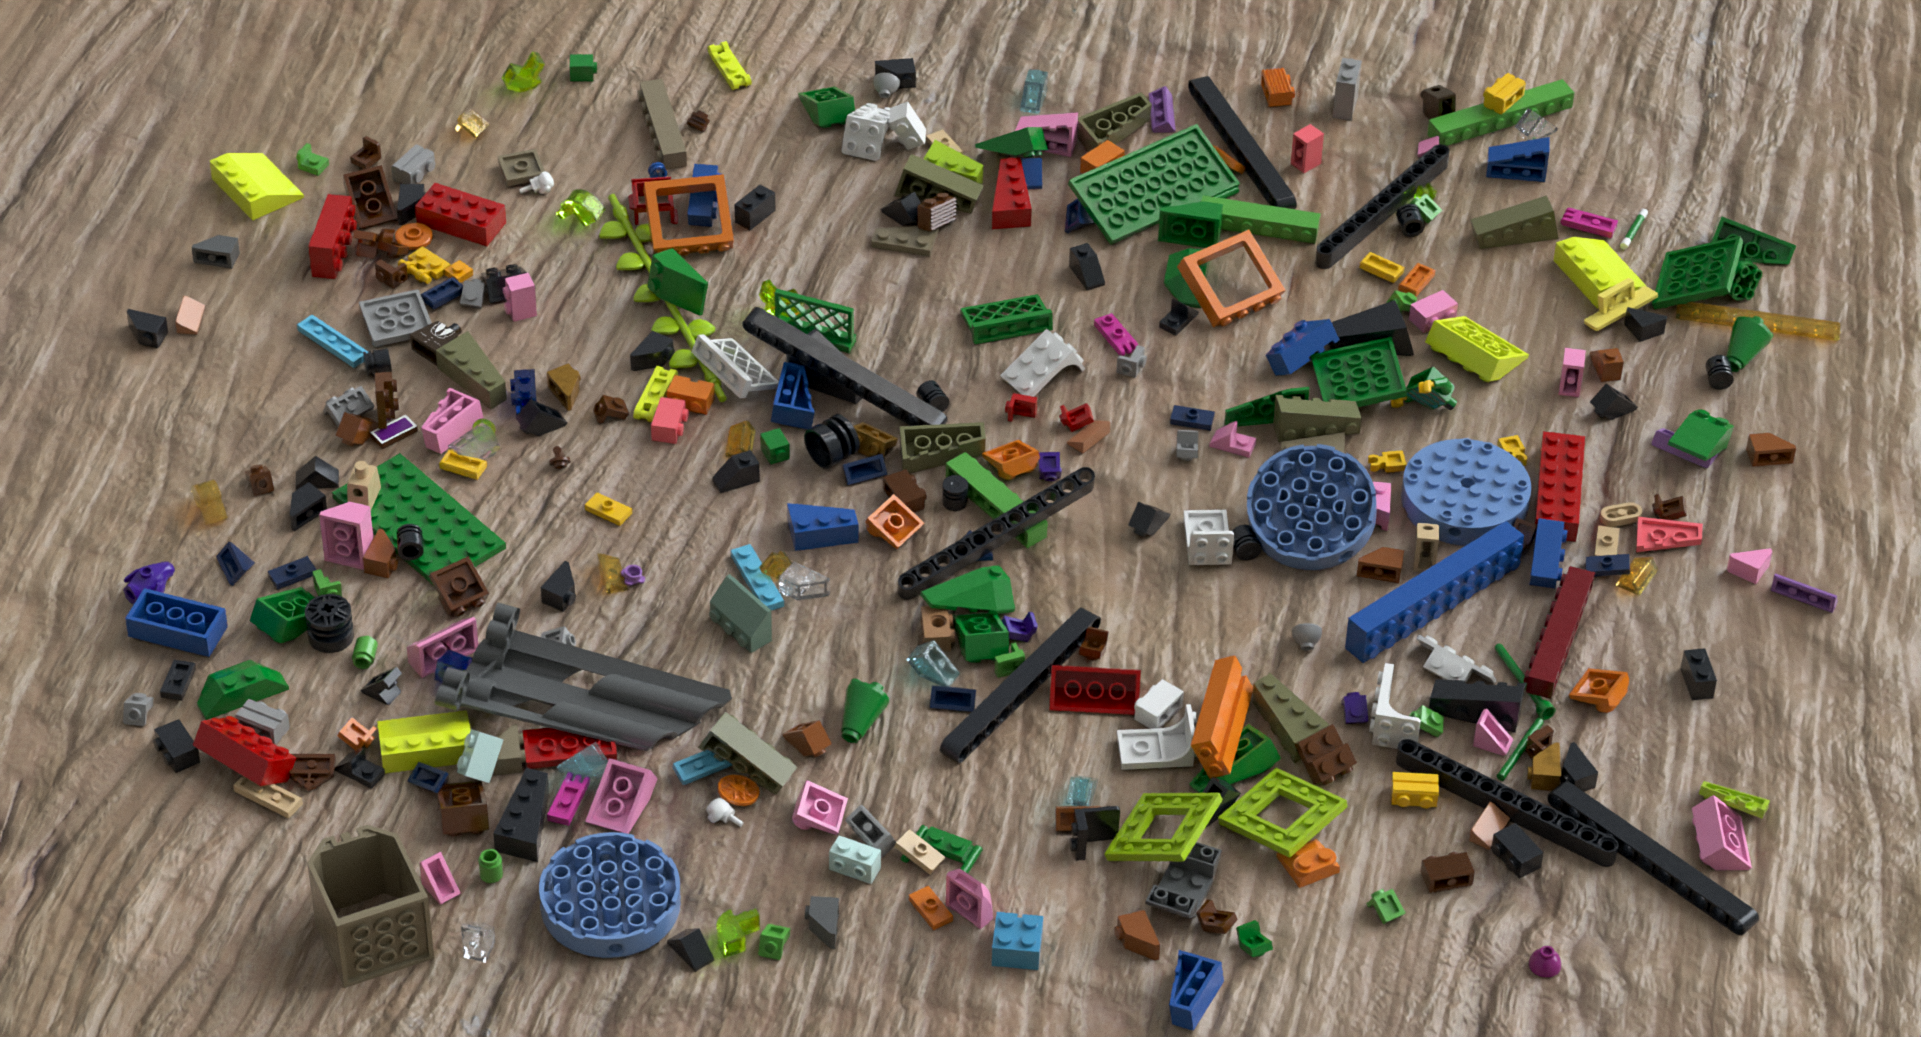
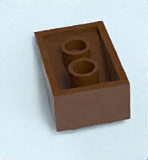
[343,165,398,230]
[437,780,489,836]

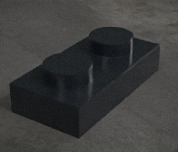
[160,660,196,701]

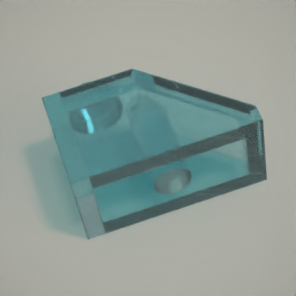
[1020,69,1048,114]
[906,640,960,686]
[557,742,608,779]
[1066,775,1098,806]

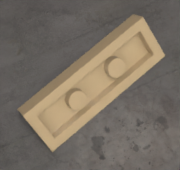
[233,776,303,819]

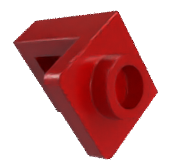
[1005,393,1037,422]
[1059,403,1094,432]

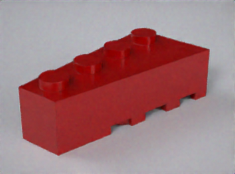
[992,157,1032,230]

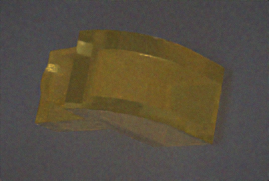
[191,479,228,525]

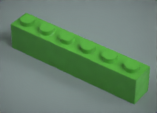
[1201,195,1321,244]
[946,452,1048,548]

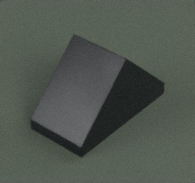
[1624,307,1668,342]
[296,456,339,490]
[667,928,714,972]

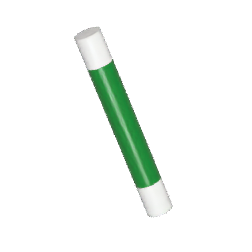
[1620,209,1648,250]

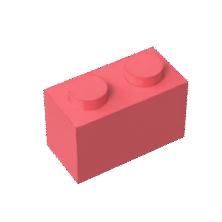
[1291,124,1324,173]
[651,397,689,444]

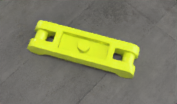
[707,41,752,90]
[633,366,678,423]

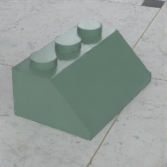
[709,574,772,653]

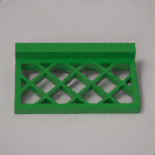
[775,289,856,353]
[960,294,1053,344]

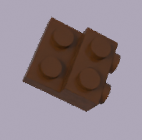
[375,372,399,429]
[429,556,489,617]
[1294,724,1357,785]

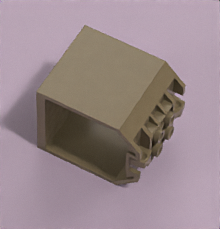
[307,825,434,988]

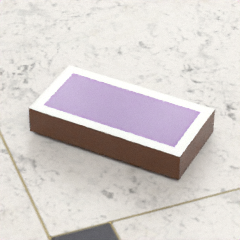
[370,415,418,449]

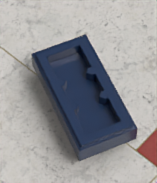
[421,277,464,310]
[1170,405,1215,431]
[1586,554,1630,577]
[268,556,317,590]

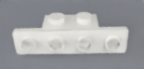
[1417,635,1496,684]

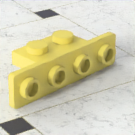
[1584,278,1658,331]

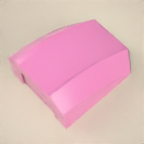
[946,869,993,929]

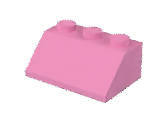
[319,502,373,570]
[406,617,478,678]
[1692,795,1752,870]

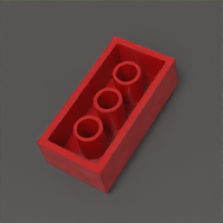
[415,183,506,247]
[308,194,357,279]
[193,716,297,786]

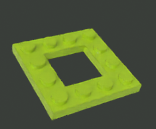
[1218,768,1348,858]
[1104,793,1223,862]

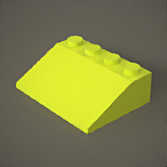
[210,153,304,221]
[1553,237,1646,309]
[1425,316,1529,382]
[377,710,471,773]

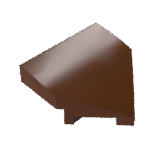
[289,754,336,792]

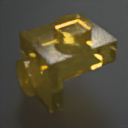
[759,551,793,580]

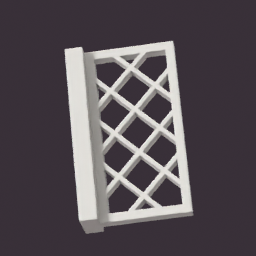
[691,334,779,398]

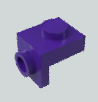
[1038,452,1062,481]
[1001,612,1038,642]
[1341,692,1368,724]

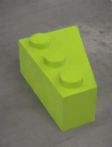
[924,140,983,184]

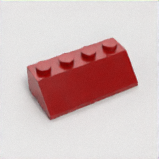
[1049,665,1141,715]

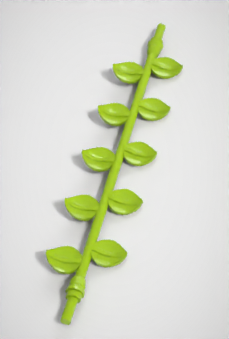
[599,194,727,402]

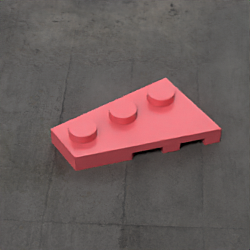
[1636,517,1703,552]

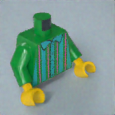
[1391,366,1457,410]

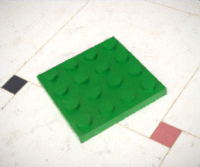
[1651,236,1743,309]
[1311,337,1408,407]

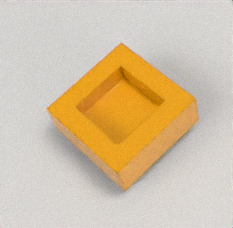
[444,260,473,283]

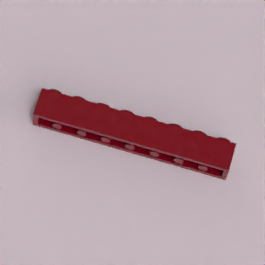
[1523,566,1595,699]

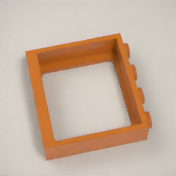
[644,174,734,256]
[1177,230,1286,328]

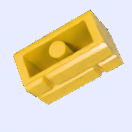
[1483,73,1526,115]
[1391,772,1439,808]

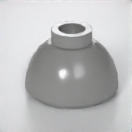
[873,73,900,98]
[1292,623,1322,651]

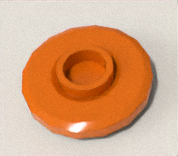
[395,223,433,250]
[717,774,760,806]

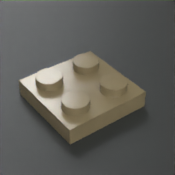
[498,149,545,187]

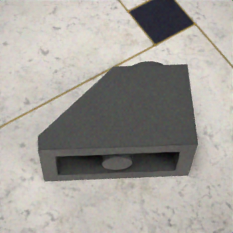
[191,235,240,269]
[805,896,839,949]

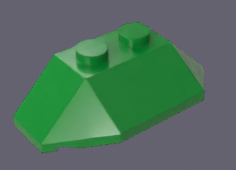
[1164,248,1210,308]
[197,660,289,720]

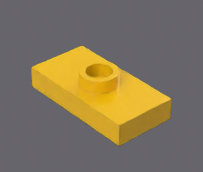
[1359,252,1405,283]
[439,450,487,480]
[585,492,632,526]

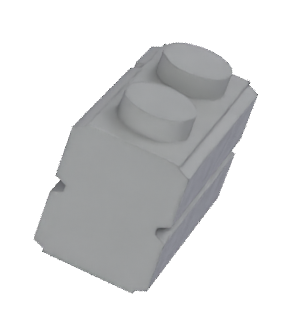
[391,144,435,184]
[235,699,290,745]
[845,805,896,858]

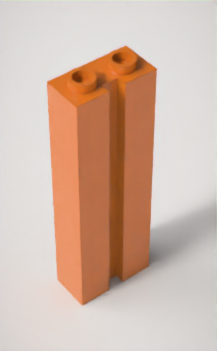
[1191,655,1253,779]

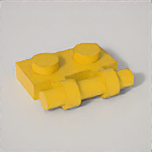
[398,246,451,284]

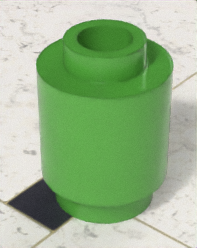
[352,636,378,669]
[478,849,503,883]

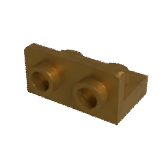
[853,422,898,457]

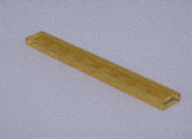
[1675,302,1841,341]

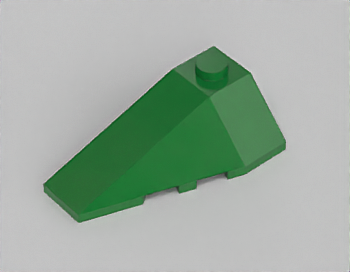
[1709,216,1796,264]
[1224,387,1310,427]
[920,566,1015,614]
[1189,724,1281,793]

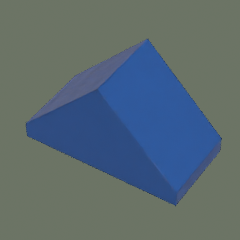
[1021,158,1042,189]

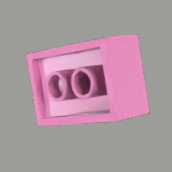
[585,758,658,834]

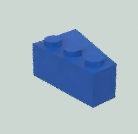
[1486,137,1550,182]
[687,164,722,227]
[1266,319,1340,376]
[771,362,815,429]
[787,503,859,551]
[1529,518,1568,589]
[1169,950,1224,1031]

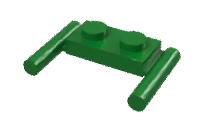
[900,825,983,874]

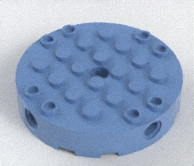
[1401,438,1531,546]
[1247,444,1377,570]
[539,832,681,958]

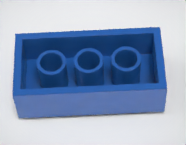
[125,588,228,657]

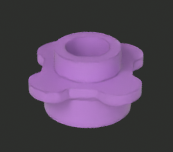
[621,565,645,586]

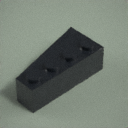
[1429,679,1526,733]
[493,768,549,862]

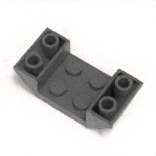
[1145,842,1222,918]

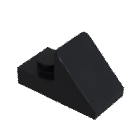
[1159,299,1199,336]
[360,666,402,705]
[335,748,385,789]

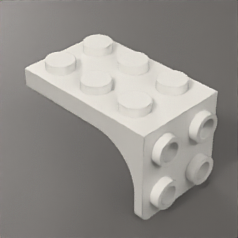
[842,103,890,161]
[1000,329,1085,397]
[1183,510,1234,565]
[1369,663,1421,749]
[1117,704,1197,770]

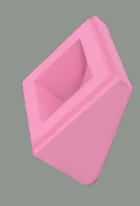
[1418,136,1439,157]

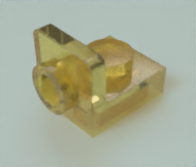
[455,109,490,139]

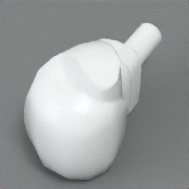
[519,172,554,194]
[706,798,744,827]

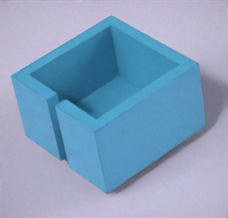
[991,912,1044,970]

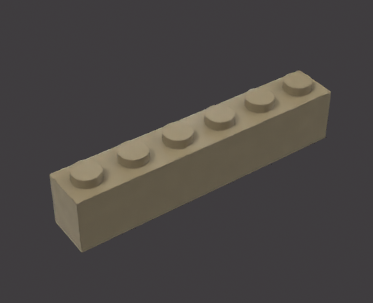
[637,79,687,170]

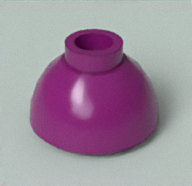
[1529,946,1562,977]

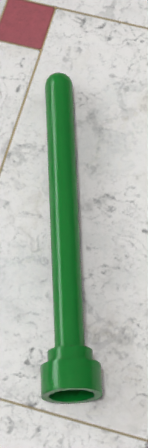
[1495,643,1556,720]

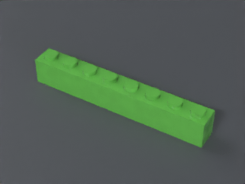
[1427,79,1575,146]

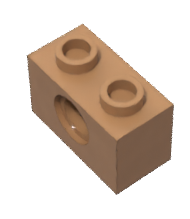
[920,606,955,653]

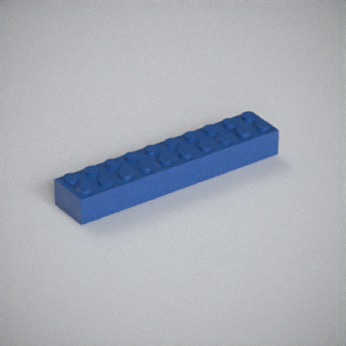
[1345,521,1524,663]

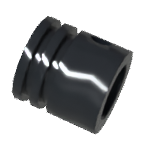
[1396,204,1425,237]
[362,348,392,376]
[1705,355,1734,390]
[916,380,949,412]
[942,475,968,511]
[396,524,424,561]
[1232,524,1261,561]

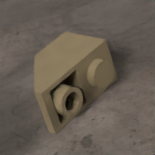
[494,724,526,775]

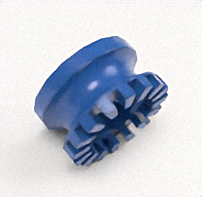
[648,162,667,178]

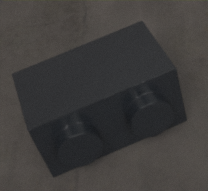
[734,184,776,230]
[1680,648,1717,700]
[153,719,200,773]
[1491,823,1544,879]

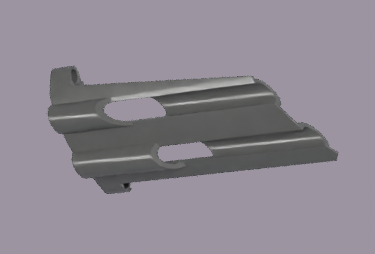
[435,602,732,751]

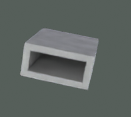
[1333,58,1362,121]

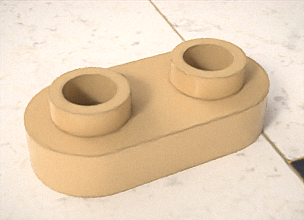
[1600,502,1642,527]

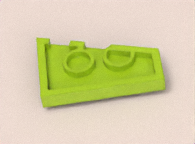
[1699,781,1770,819]

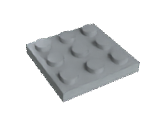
[359,289,431,347]

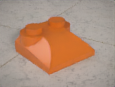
[982,440,1040,480]
[865,494,925,549]
[1569,668,1629,713]
[1276,838,1340,888]

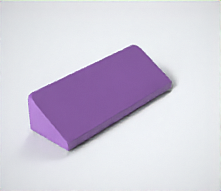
[1149,86,1176,133]
[1652,428,1719,468]
[1771,574,1838,613]

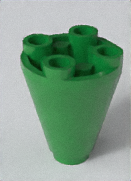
[1728,260,1763,300]
[1726,316,1774,372]
[841,678,889,743]

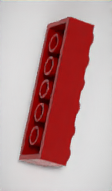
[1534,431,1585,542]

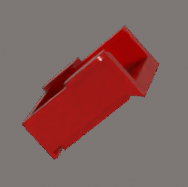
[628,177,679,225]

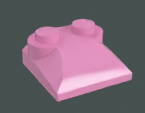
[792,780,848,835]

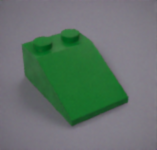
[798,86,855,128]
[975,127,1048,158]
[1158,201,1223,248]
[647,248,708,316]
[1667,409,1734,461]
[249,587,316,643]
[952,612,1009,663]

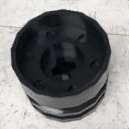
[804,414,860,469]
[305,594,354,653]

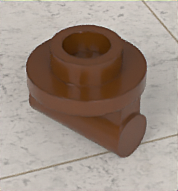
[687,110,710,132]
[549,446,571,469]

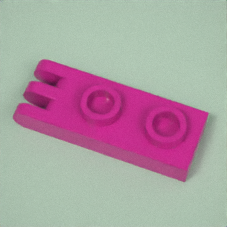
[1560,208,1618,239]
[1094,313,1138,356]
[547,773,590,826]

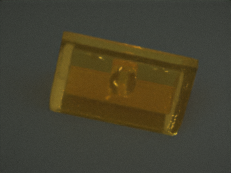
[725,420,756,458]
[597,553,628,594]
[1616,557,1658,595]

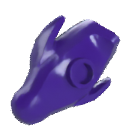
[123,561,175,605]

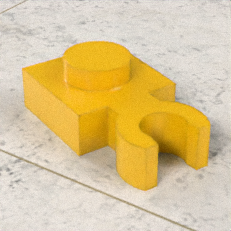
[1497,435,1527,466]
[1368,450,1407,473]

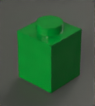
[569,54,597,82]
[760,428,790,465]

